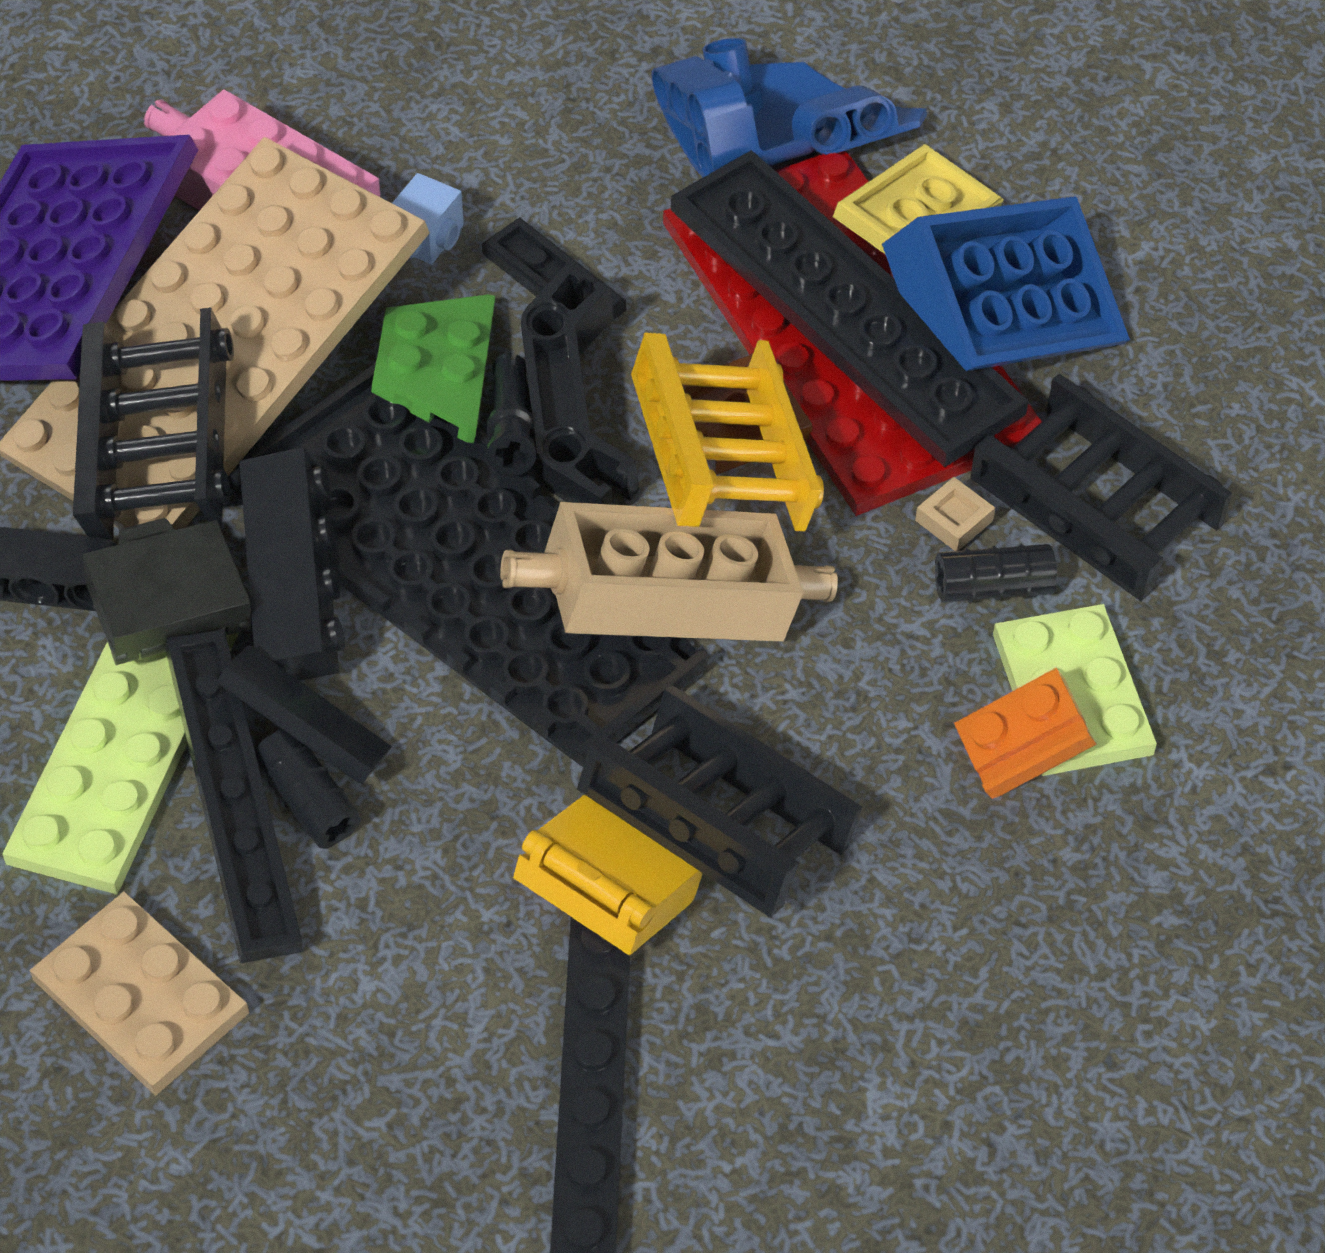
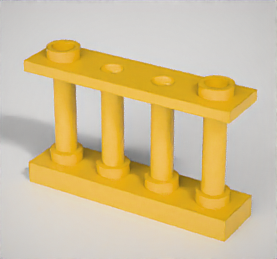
[631,333,824,531]

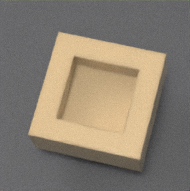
[915,477,995,551]

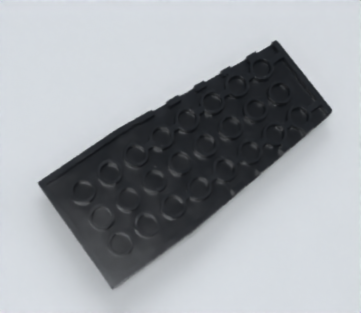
[228,363,708,767]

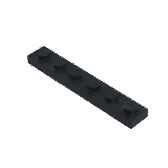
[165,630,303,964]
[550,917,630,1253]

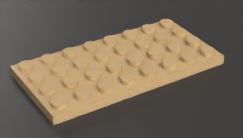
[0,137,430,530]

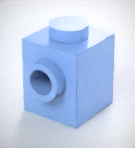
[392,173,464,265]

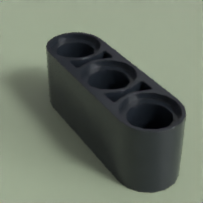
[0,527,118,611]

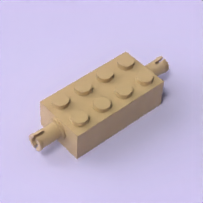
[500,502,838,642]

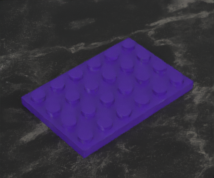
[0,134,199,381]

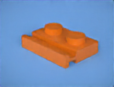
[954,668,1097,799]

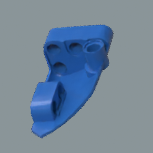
[652,38,927,177]

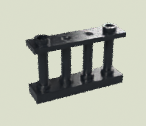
[73,307,234,540]
[970,373,1232,602]
[577,685,863,918]

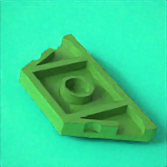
[371,294,495,443]

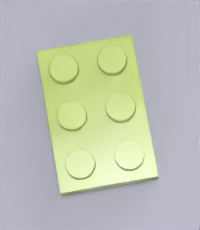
[993,604,1157,776]

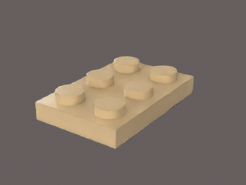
[30,891,249,1096]

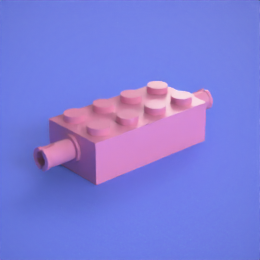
[144,89,381,210]

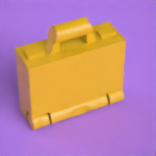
[513,795,703,956]

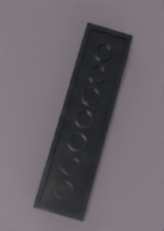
[671,150,1029,467]

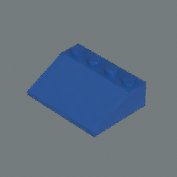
[882,196,1130,371]

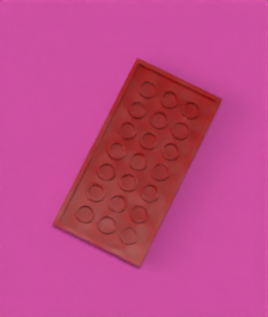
[663,150,1042,516]

